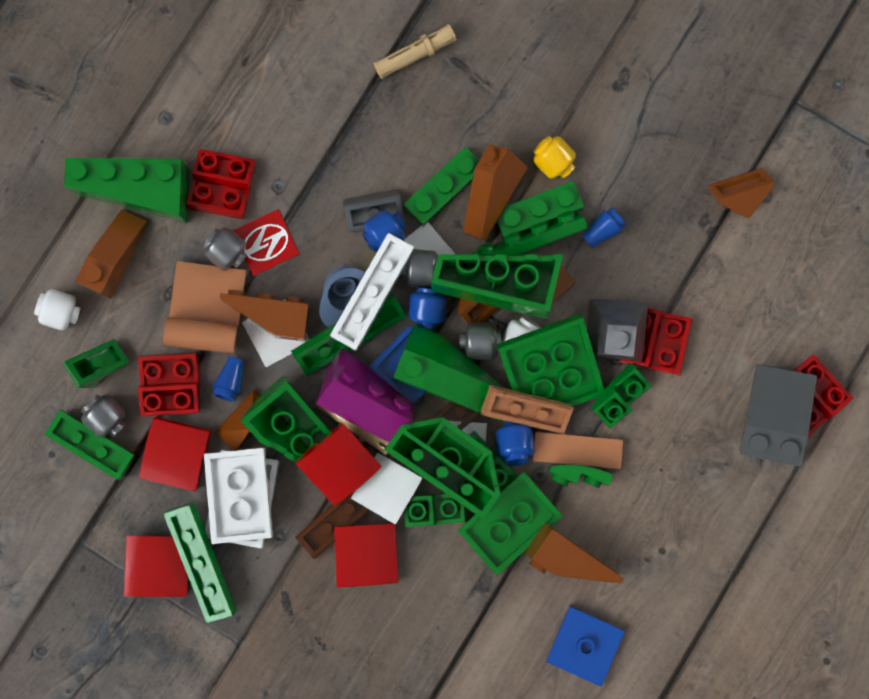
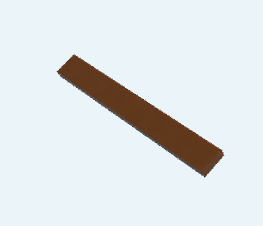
[295,402,480,559]

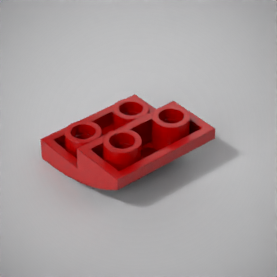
[186,149,255,220]
[620,308,693,376]
[138,352,200,416]
[792,354,854,438]
[139,417,212,492]
[295,423,382,506]
[334,523,399,588]
[123,536,188,597]

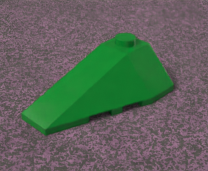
[393,325,504,422]
[240,375,332,461]

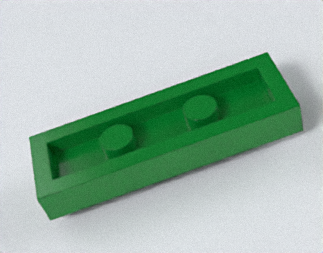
[403,147,480,227]
[496,181,584,239]
[44,410,137,480]

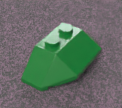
[384,417,501,519]

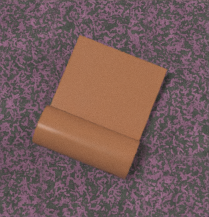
[163,261,246,354]

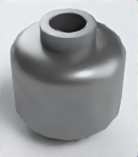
[202,227,247,271]
[402,249,438,288]
[460,322,502,360]
[81,394,126,438]

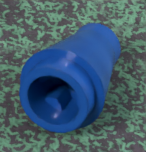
[582,207,626,249]
[212,356,245,402]

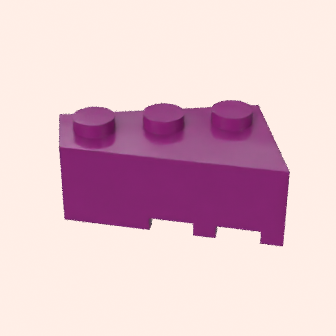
[316,347,415,442]

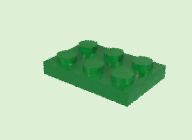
[457,472,563,576]

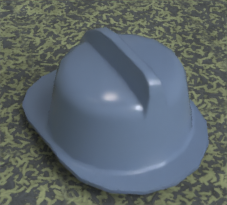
[319,264,365,328]

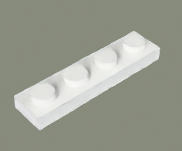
[330,233,414,351]

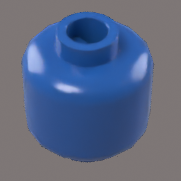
[362,210,406,252]
[408,287,447,329]
[495,421,535,466]

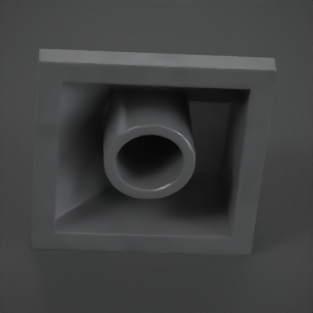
[587,299,648,361]

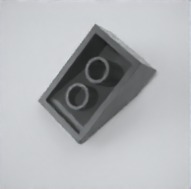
[739,364,817,467]

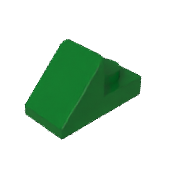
[63,339,130,388]

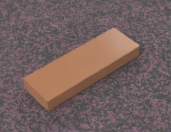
[481,385,574,434]
[532,432,623,469]

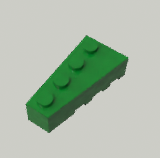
[64,158,189,223]
[431,254,564,319]

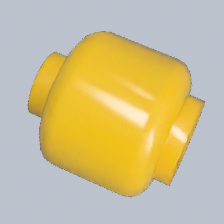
[533,136,576,179]

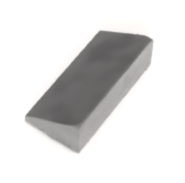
[343,189,405,232]

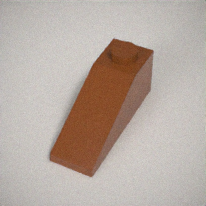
[463,144,528,241]
[75,209,148,299]
[525,523,624,584]

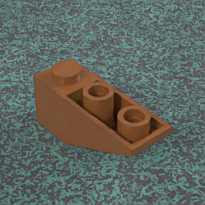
[219,290,309,342]

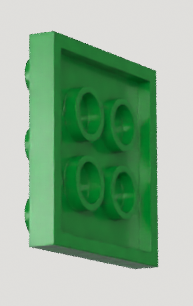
[496,313,604,406]

